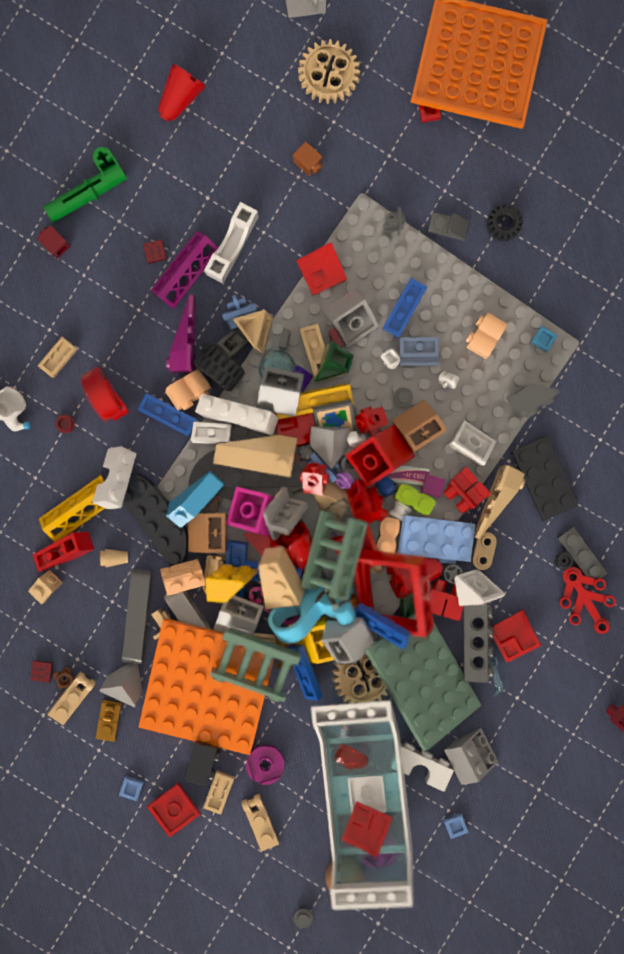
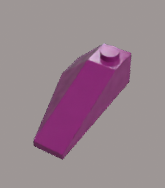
[166,294,196,374]

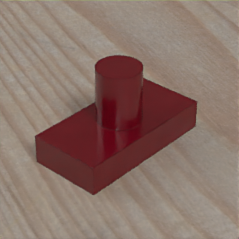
[606,704,624,732]

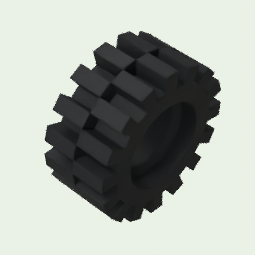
[486,204,523,242]

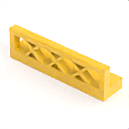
[276,383,354,419]
[39,475,105,542]

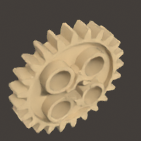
[298,39,360,104]
[332,654,388,704]

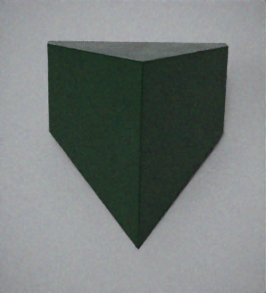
[314,341,354,382]

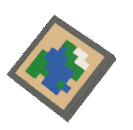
[312,399,356,433]

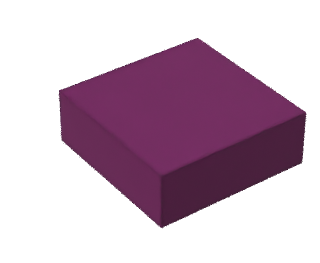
[421,474,445,498]

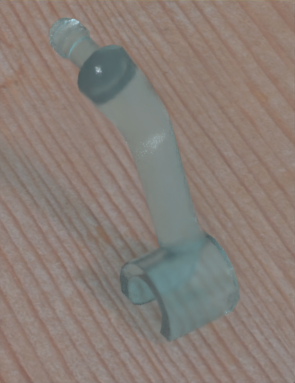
[491,655,504,697]

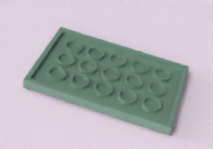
[365,612,481,751]

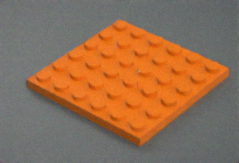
[410,0,547,129]
[139,618,274,755]

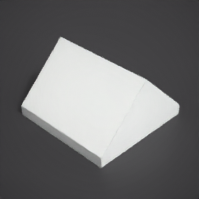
[448,420,496,466]
[455,569,505,606]

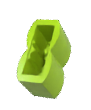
[393,484,436,515]

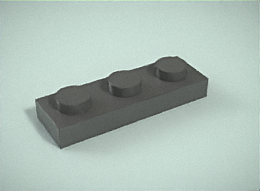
[557,527,608,579]

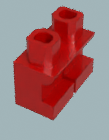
[443,467,491,514]
[346,479,388,524]
[430,579,464,621]

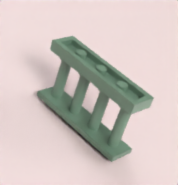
[301,511,368,601]
[209,627,301,702]

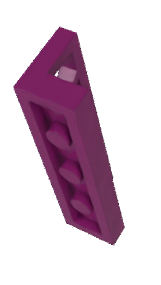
[150,231,218,309]

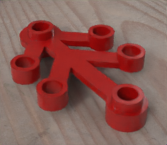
[559,567,616,634]

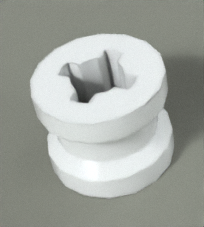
[388,500,413,521]

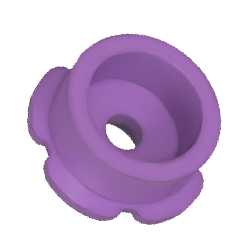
[336,471,354,489]

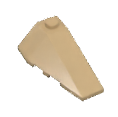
[213,435,297,477]
[474,465,525,539]

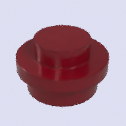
[55,414,75,434]

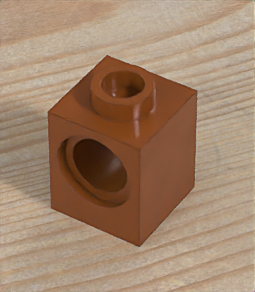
[293,141,323,176]

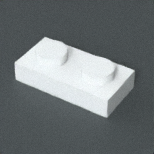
[191,422,233,444]

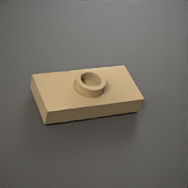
[38,337,78,378]
[203,770,235,815]

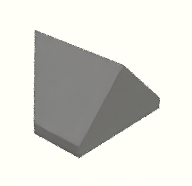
[310,426,350,469]
[100,663,143,707]

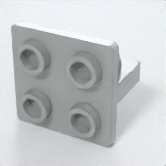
[263,487,308,540]

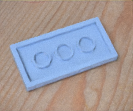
[398,515,476,562]

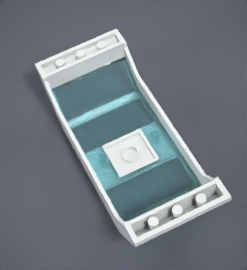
[311,700,413,909]

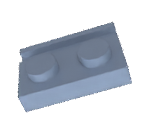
[399,337,439,366]

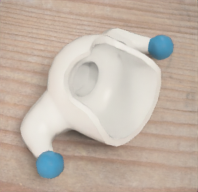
[0,387,31,431]

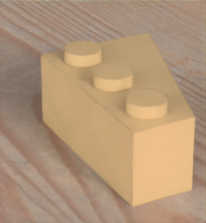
[259,546,306,609]

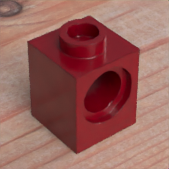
[37,225,70,259]

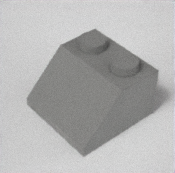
[323,289,379,348]

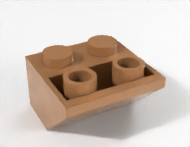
[391,400,448,452]
[188,513,227,553]

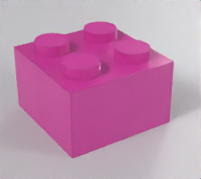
[226,487,274,536]

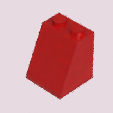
[346,424,416,488]

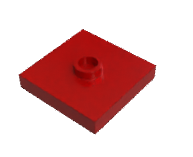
[147,782,201,838]

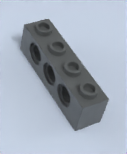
[464,603,494,683]

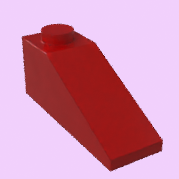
[33,532,94,572]

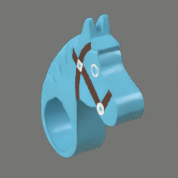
[268,578,356,644]

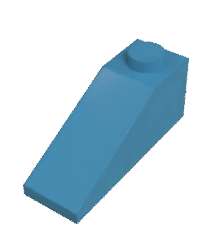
[167,471,224,528]

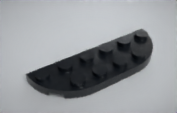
[188,450,303,487]
[105,472,188,566]

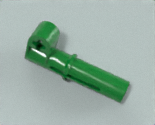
[43,147,127,223]

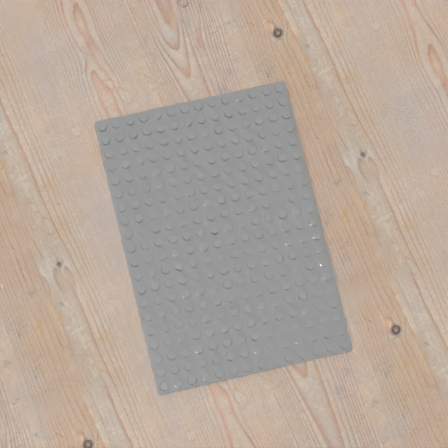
[157,193,579,638]

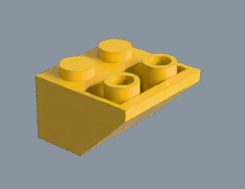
[206,564,258,603]
[289,615,334,664]

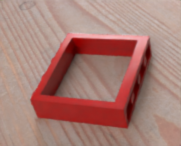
[354,549,434,638]

